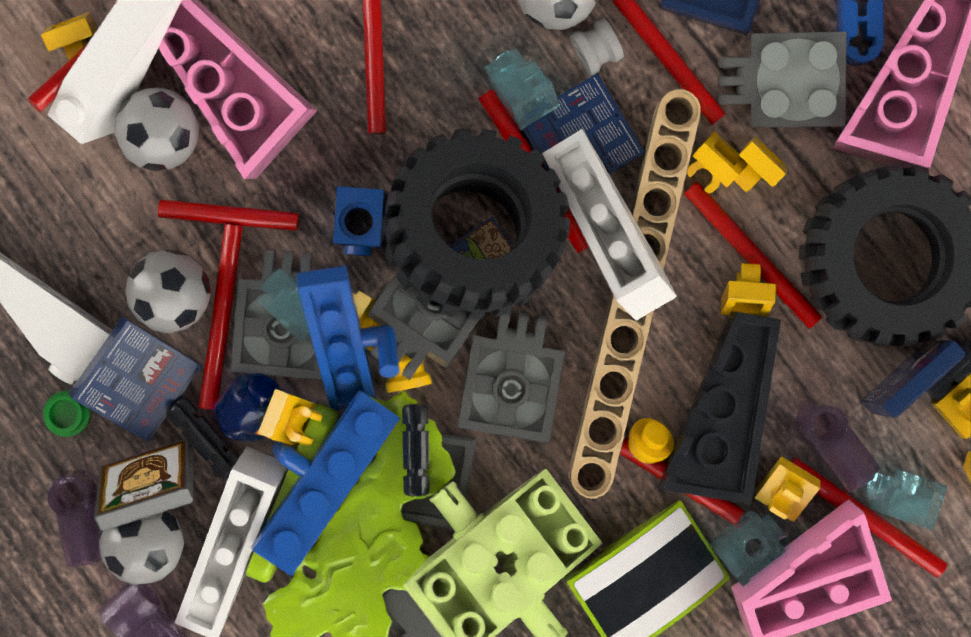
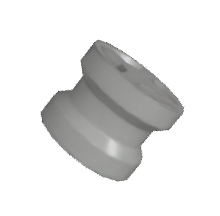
[569,17,624,76]

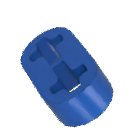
[836,0,884,66]

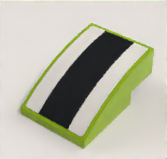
[565,499,730,637]

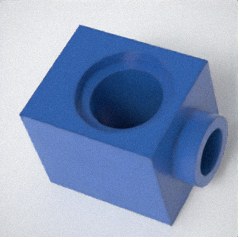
[333,186,387,256]

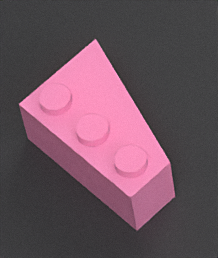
[731,499,892,637]

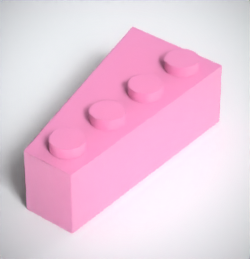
[158,0,317,179]
[832,0,971,169]

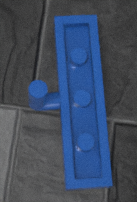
[297,266,399,410]
[251,390,400,576]

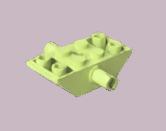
[403,469,602,637]

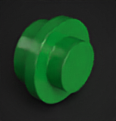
[43,390,91,437]

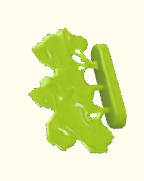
[246,391,456,637]

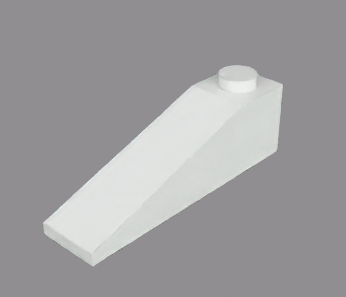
[48,0,182,144]
[542,129,677,320]
[0,252,113,384]
[175,446,288,637]

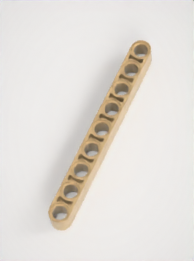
[568,89,701,499]

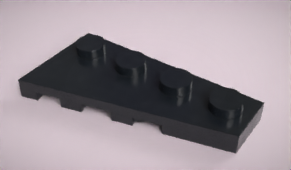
[657,312,781,504]

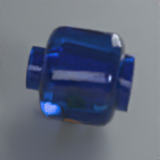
[215,373,281,443]

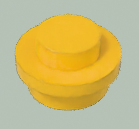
[628,418,674,464]

